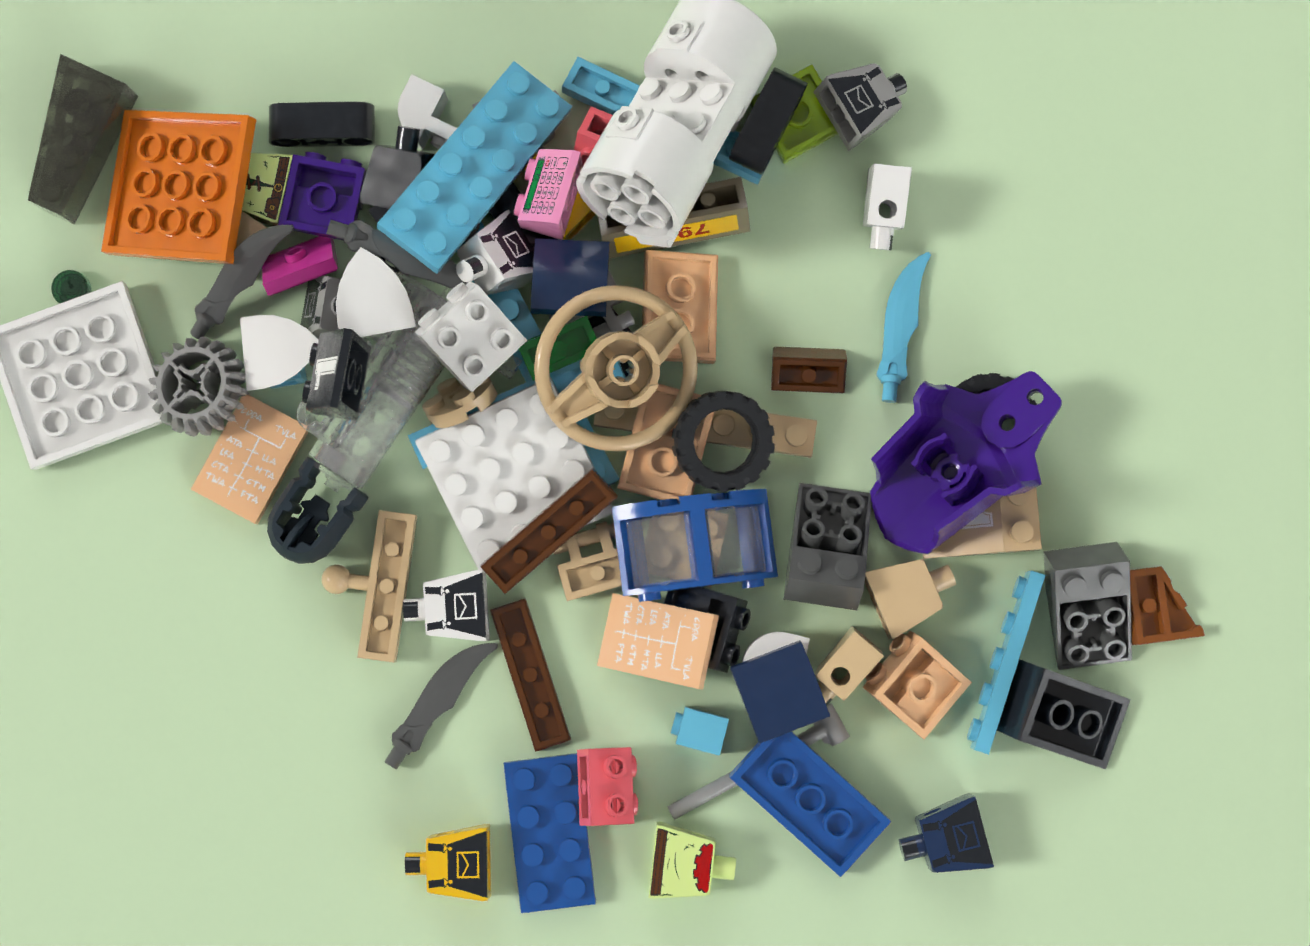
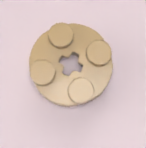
[422,377,498,428]

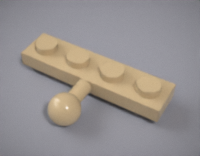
[322,510,418,663]

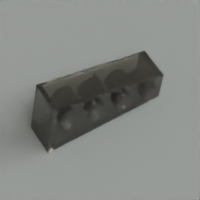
[28,54,138,225]

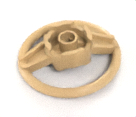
[534,285,698,451]

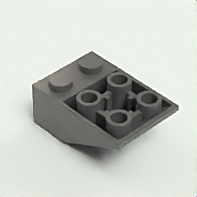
[783,483,872,611]
[1044,542,1132,670]

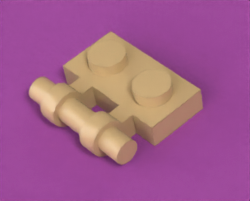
[554,521,622,601]

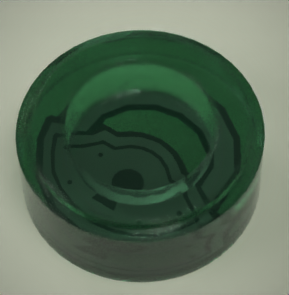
[51,270,92,303]

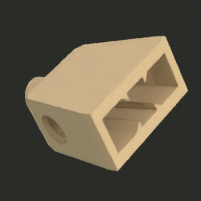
[865,559,956,639]
[814,626,884,705]

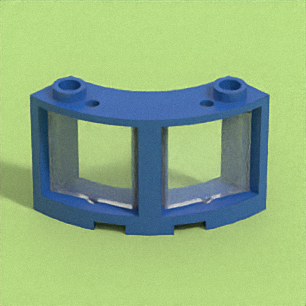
[612,489,778,602]

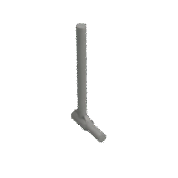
[668,703,850,820]

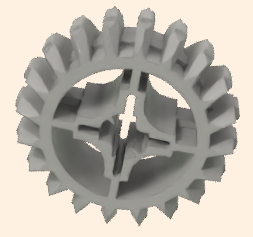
[148,337,249,437]

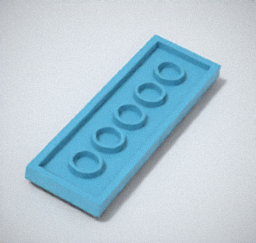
[377,61,573,274]

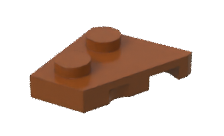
[1130,566,1205,645]

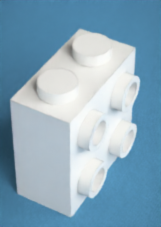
[414,282,527,392]

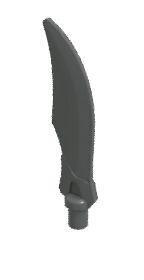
[326,219,468,289]
[190,225,294,339]
[384,643,498,769]

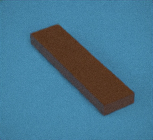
[480,468,618,594]
[490,598,571,752]

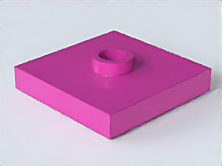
[262,236,338,296]

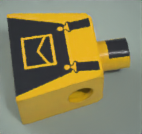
[405,824,491,901]

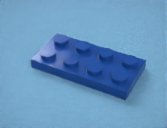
[729,731,891,877]
[503,753,596,913]

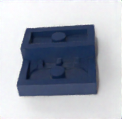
[531,239,610,317]
[730,640,830,744]

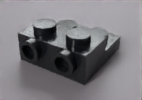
[664,579,751,673]

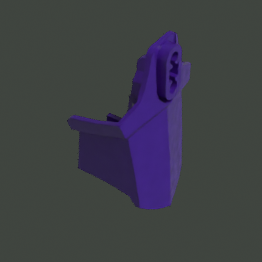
[870,371,1062,554]

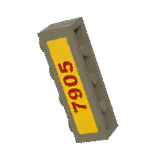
[598,177,750,259]

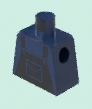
[899,793,994,873]

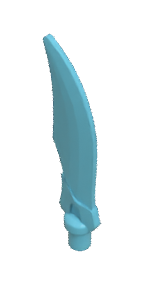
[876,252,931,403]

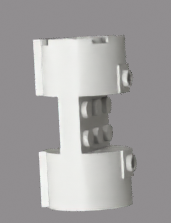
[576,0,777,248]

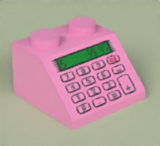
[514,149,583,240]

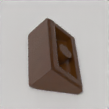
[771,347,847,393]

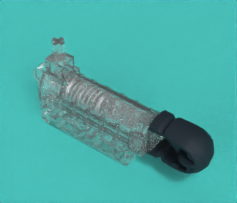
[267,273,522,564]

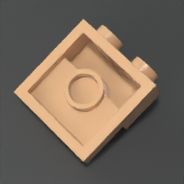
[863,630,972,739]

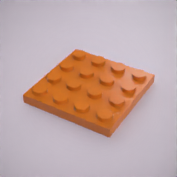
[101,110,256,264]

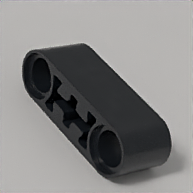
[729,67,808,175]
[269,102,375,147]

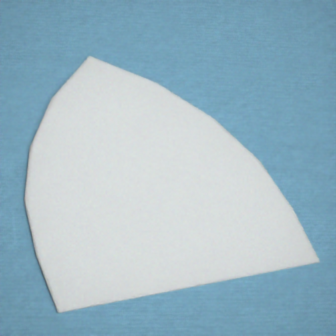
[336,247,416,337]
[240,315,319,391]

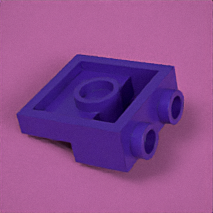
[278,152,367,241]

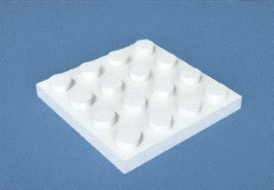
[0,281,163,470]
[415,377,613,570]

